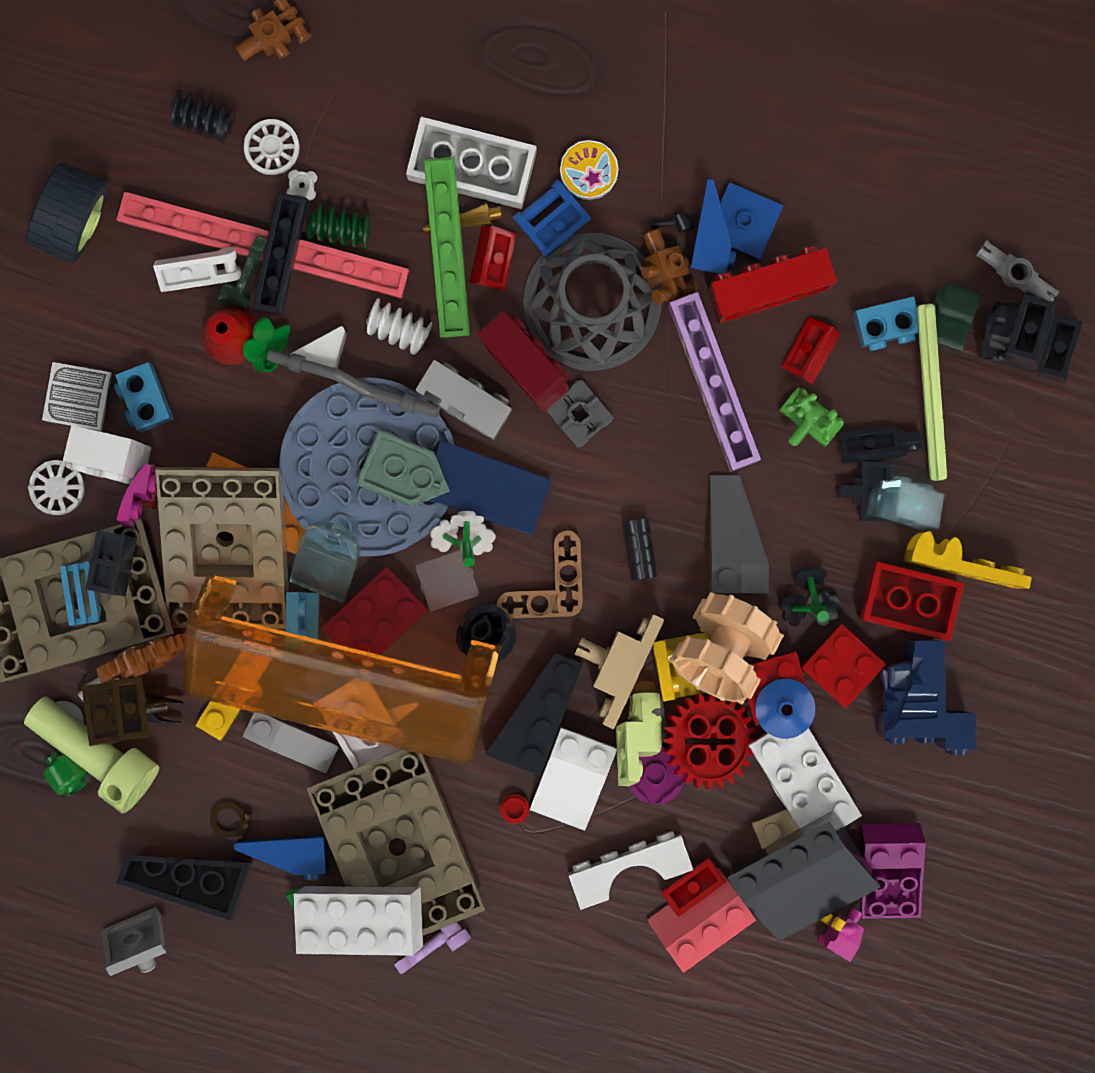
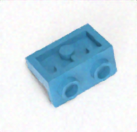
[285,592,320,652]

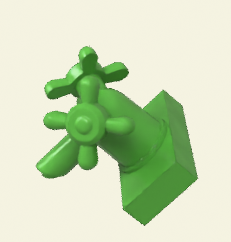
[779,387,845,447]

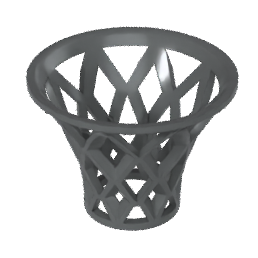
[523,233,661,371]

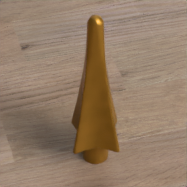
[423,203,503,232]

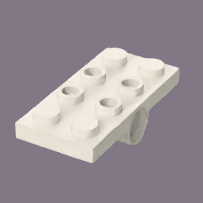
[748,728,862,829]

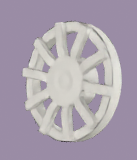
[244,119,300,175]
[28,460,85,516]

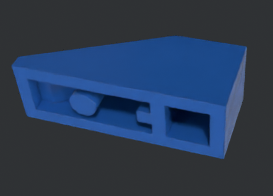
[691,179,736,274]
[234,835,328,880]

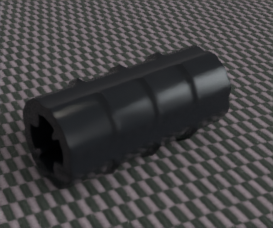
[623,518,657,581]

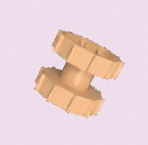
[669,592,784,705]

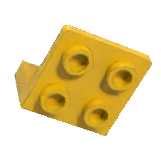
[652,633,710,701]

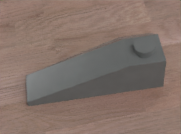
[709,475,769,594]

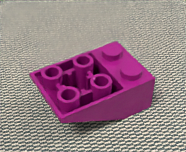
[860,823,926,919]

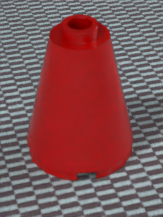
[202,306,257,365]

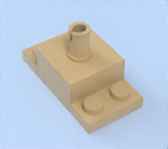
[574,614,664,729]

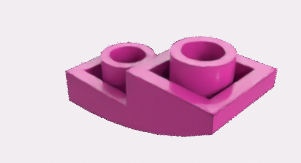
[117,464,157,528]

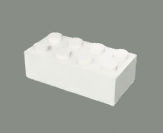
[406,117,537,209]
[63,425,152,484]
[294,886,423,956]

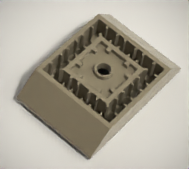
[155,467,289,629]
[0,519,174,683]
[307,743,485,956]

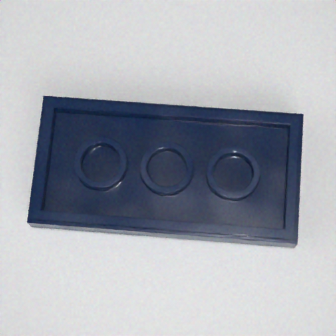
[430,440,551,536]

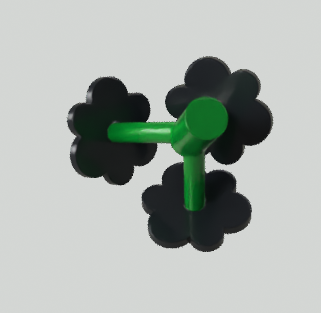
[780,566,840,626]

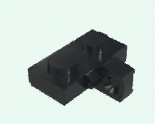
[837,461,891,522]

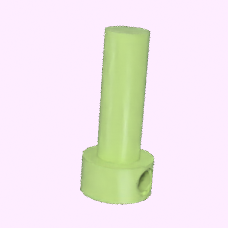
[24,696,159,813]

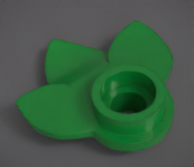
[243,317,290,372]

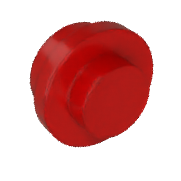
[500,794,529,824]

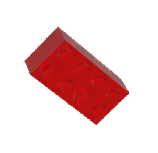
[708,246,837,324]

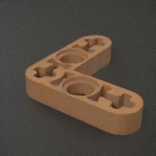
[497,531,583,618]

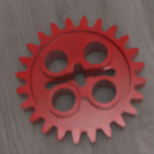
[661,693,756,790]

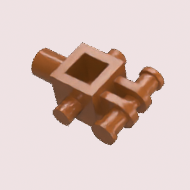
[235,0,312,61]
[640,229,697,304]

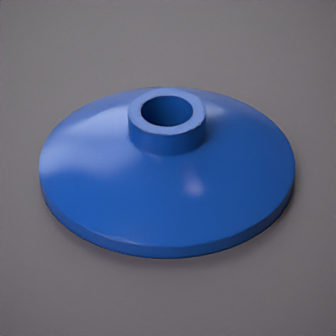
[755,679,815,739]

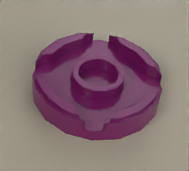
[629,746,684,804]

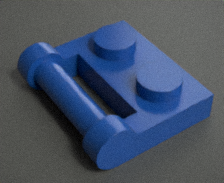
[512,179,591,257]

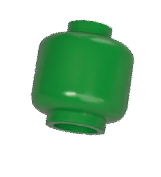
[43,751,88,797]

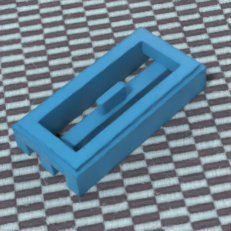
[60,562,101,626]

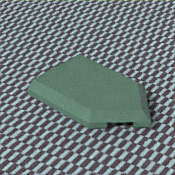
[356,429,450,507]

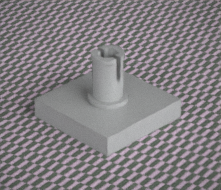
[102,907,166,976]

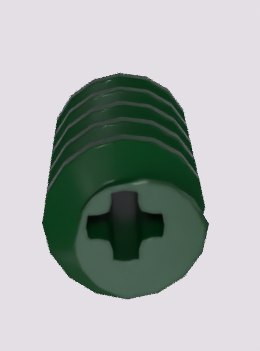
[307,203,371,250]

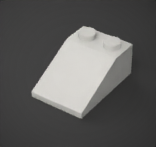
[530,726,617,831]

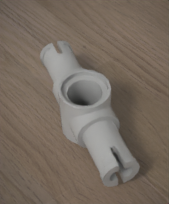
[975,240,1059,302]

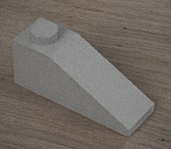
[242,708,339,773]

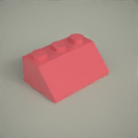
[647,868,756,973]

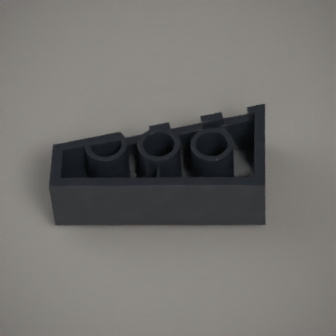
[485,653,583,776]
[116,855,252,921]

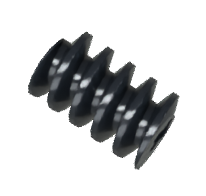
[171,89,237,142]

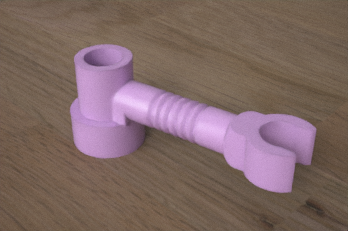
[394,922,472,974]

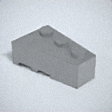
[415,360,512,441]

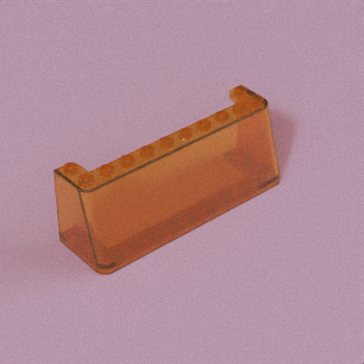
[183,574,501,764]

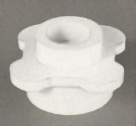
[287,170,317,201]

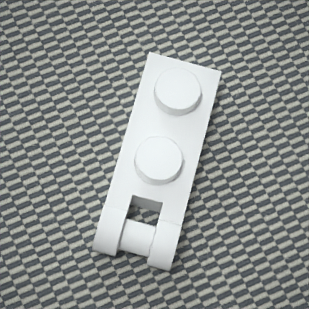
[153,247,242,292]

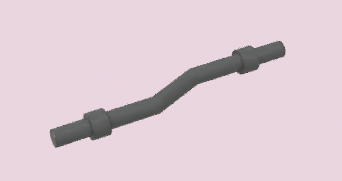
[267,350,440,417]

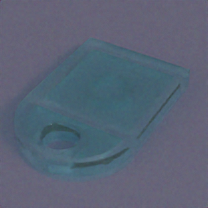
[289,521,360,603]

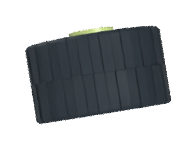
[26,162,108,264]

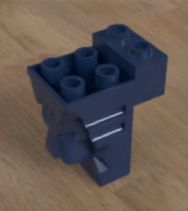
[877,640,976,755]

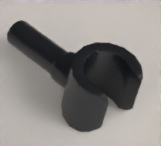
[650,213,693,233]

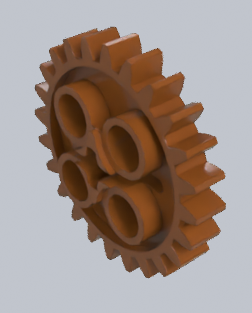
[96,633,193,683]

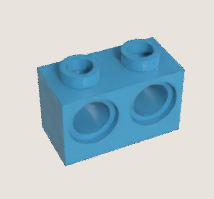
[853,297,919,351]
[114,362,174,432]

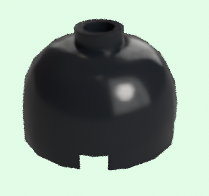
[456,603,517,665]

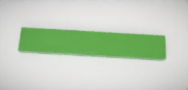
[424,157,470,338]

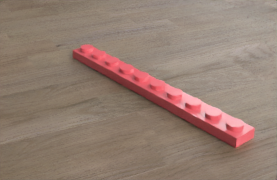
[116,192,410,299]

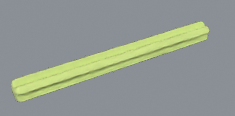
[917,304,947,481]

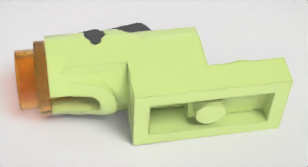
[616,681,668,786]

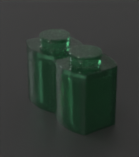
[932,283,981,352]

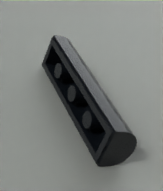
[253,192,309,316]

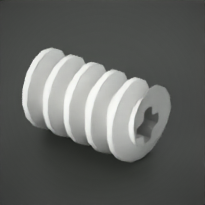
[366,298,432,355]

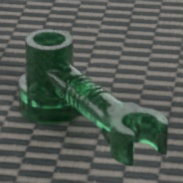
[216,236,267,311]

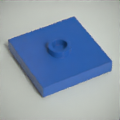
[720,182,783,261]

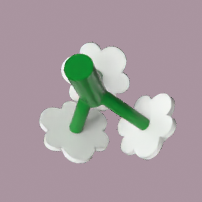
[430,511,496,567]

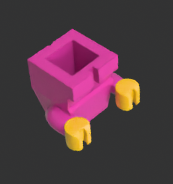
[817,908,864,962]

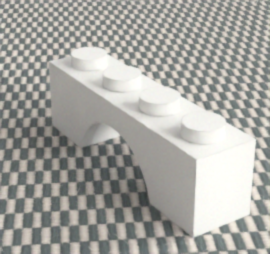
[568,831,693,910]

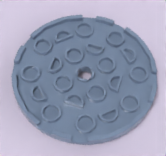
[279,378,455,557]

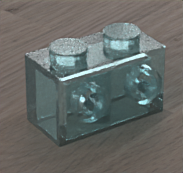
[875,476,945,530]

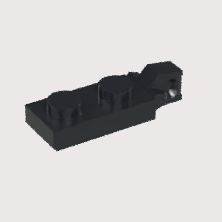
[838,426,923,464]

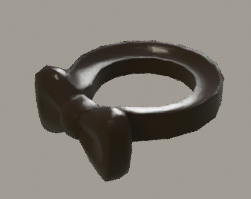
[210,802,253,841]

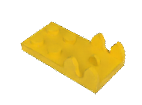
[903,531,1032,589]

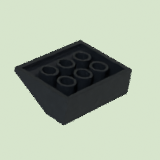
[727,811,881,941]

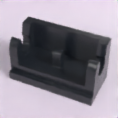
[85,530,137,596]

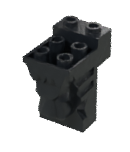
[979,294,1083,384]

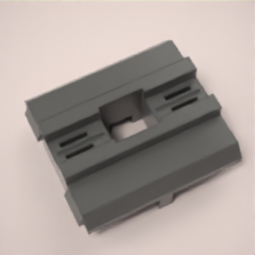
[546,380,614,448]

